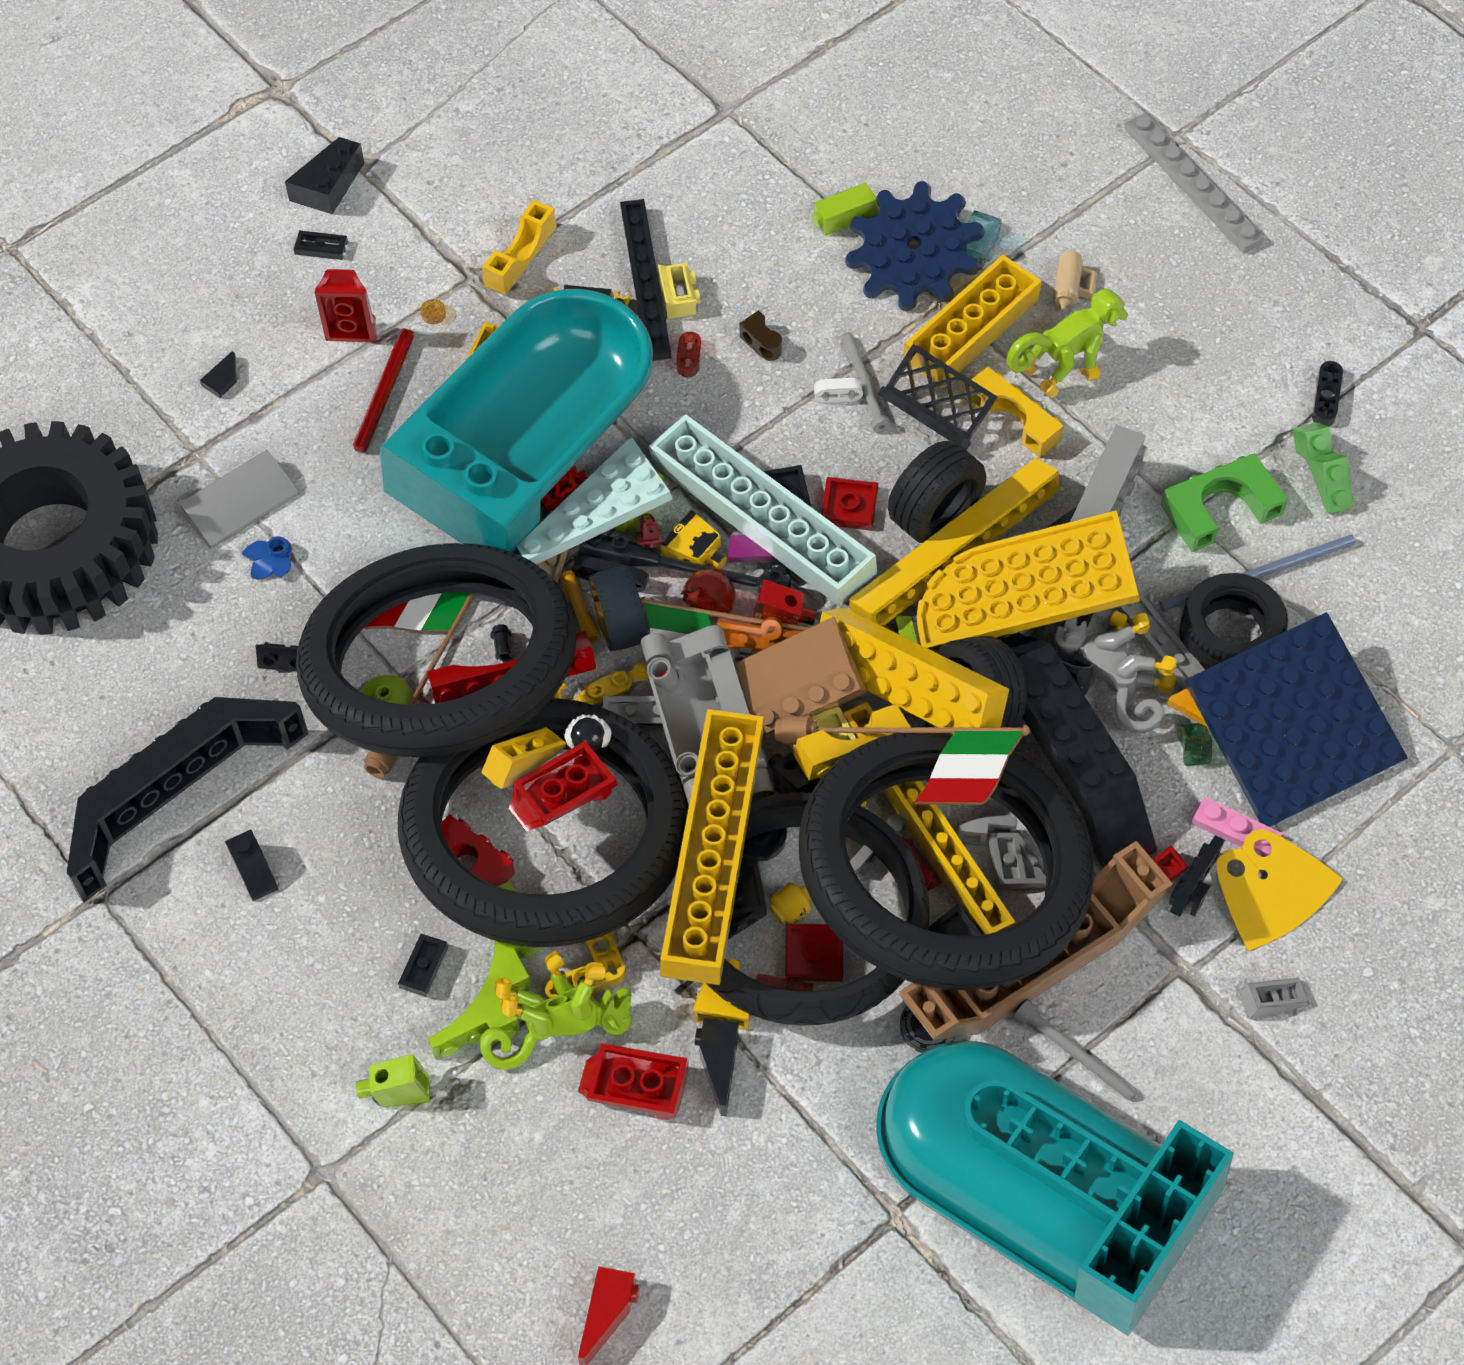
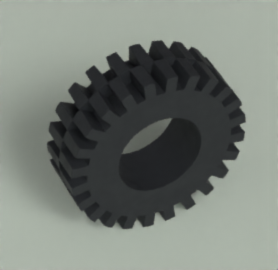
[0,421,158,635]

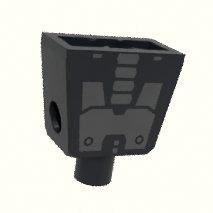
[768,752,821,794]

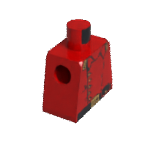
[751,580,817,630]

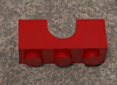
[441,814,515,886]

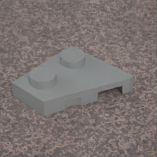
[988,833,1046,889]

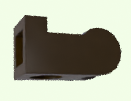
[739,310,782,361]

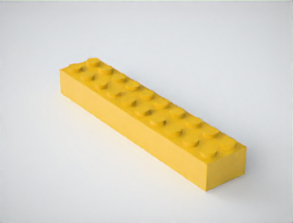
[660,709,764,985]

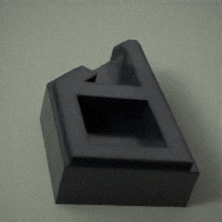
[200,351,237,398]

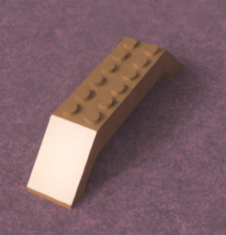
[899,841,1173,1040]

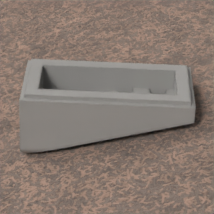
[1240,978,1309,1019]

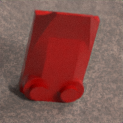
[315,269,377,342]
[509,741,617,832]
[578,1043,689,1120]

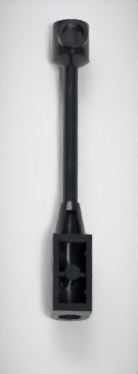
[579,533,792,595]

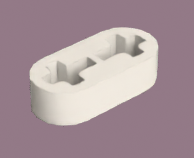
[814,378,863,403]

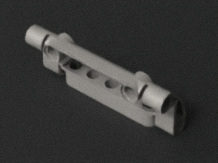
[640,625,774,805]

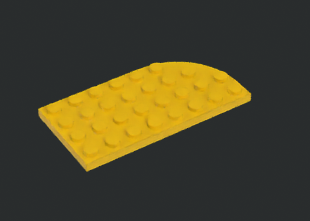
[917,510,1140,652]

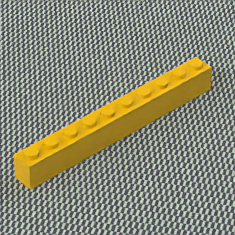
[849,458,1060,626]
[843,702,1015,935]

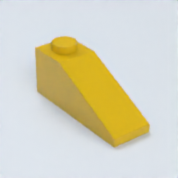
[481,727,566,789]

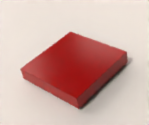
[821,477,879,531]
[785,923,843,982]

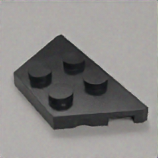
[728,857,767,940]

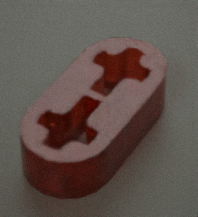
[676,331,702,377]

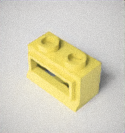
[658,263,700,319]

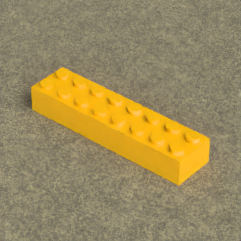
[820,608,1009,734]

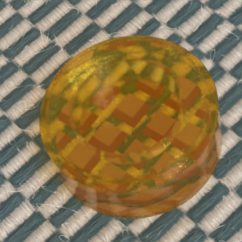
[420,299,446,324]

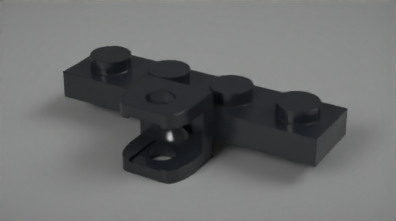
[1169,835,1225,917]

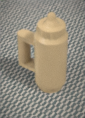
[1053,250,1098,311]

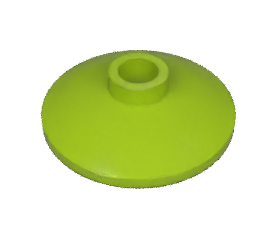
[360,675,412,705]

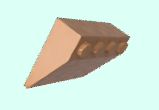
[735,617,867,739]

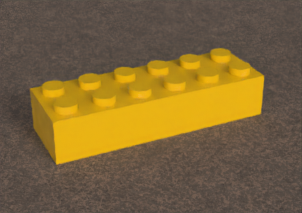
[903,255,1042,389]

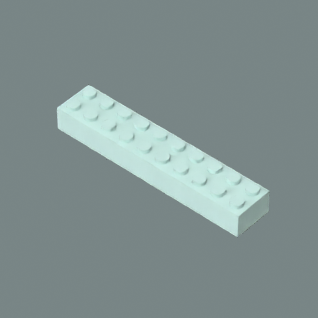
[649,414,878,608]

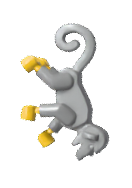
[1054,611,1177,734]

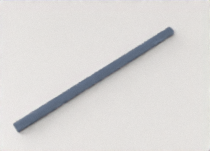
[1159,535,1355,612]

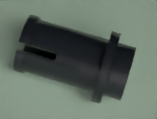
[490,624,513,661]

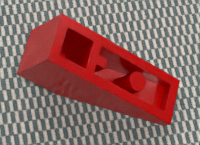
[578,1266,640,1365]

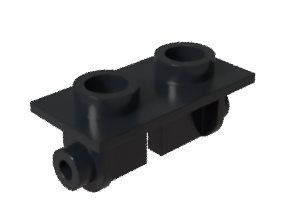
[255,642,298,671]

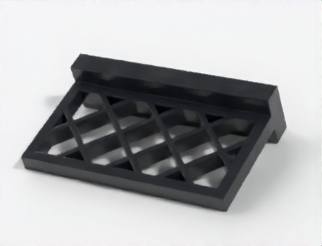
[877,344,998,450]

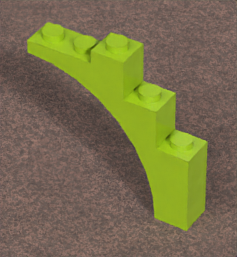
[428,881,542,1059]

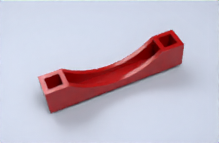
[427,631,597,703]

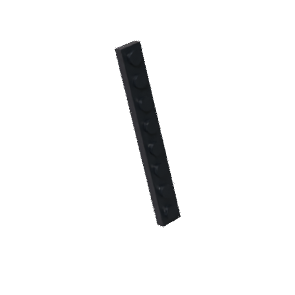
[620,199,672,361]

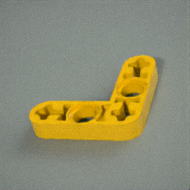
[545,933,626,999]

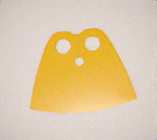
[1216,829,1343,951]

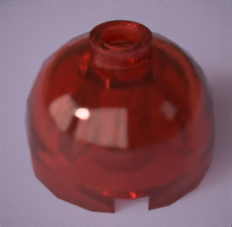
[681,568,736,619]

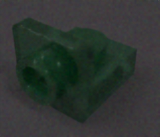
[1177,723,1212,766]

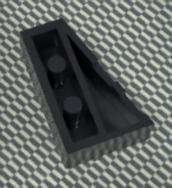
[285,137,364,215]

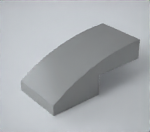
[958,816,1017,846]

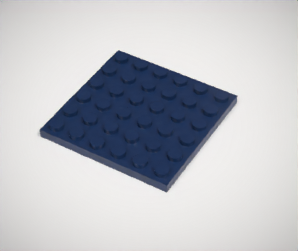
[1184,612,1408,827]

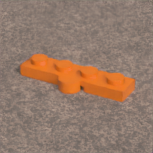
[717,617,802,652]

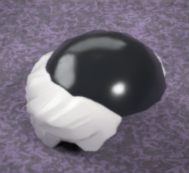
[565,714,612,752]

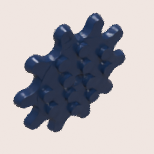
[845,181,985,311]

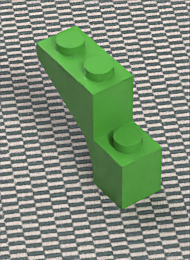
[1292,422,1354,514]

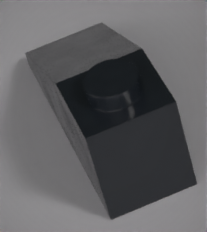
[695,1018,739,1117]

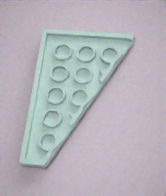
[517,438,672,564]

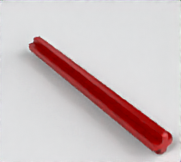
[353,328,414,453]

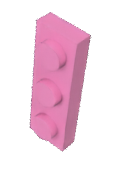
[1191,797,1282,857]

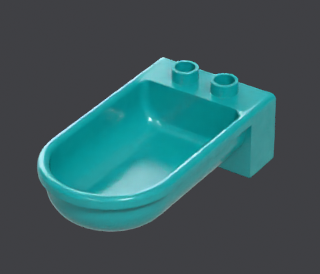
[380,289,653,555]
[876,1041,1234,1336]

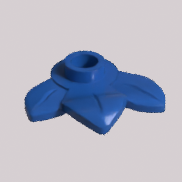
[242,536,292,580]

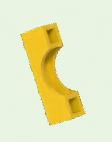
[482,199,557,295]
[965,366,1064,458]
[793,704,911,781]

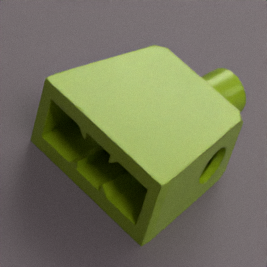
[356,1054,431,1107]

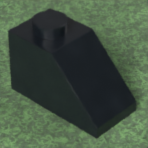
[225,829,279,901]

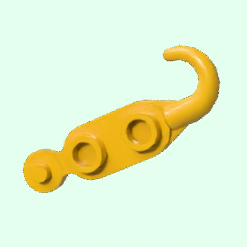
[554,662,649,706]

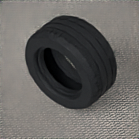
[887,441,987,543]
[1179,573,1288,670]
[937,636,1027,728]

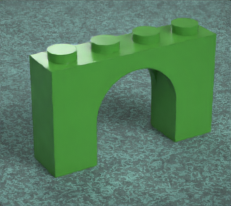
[1160,453,1288,552]

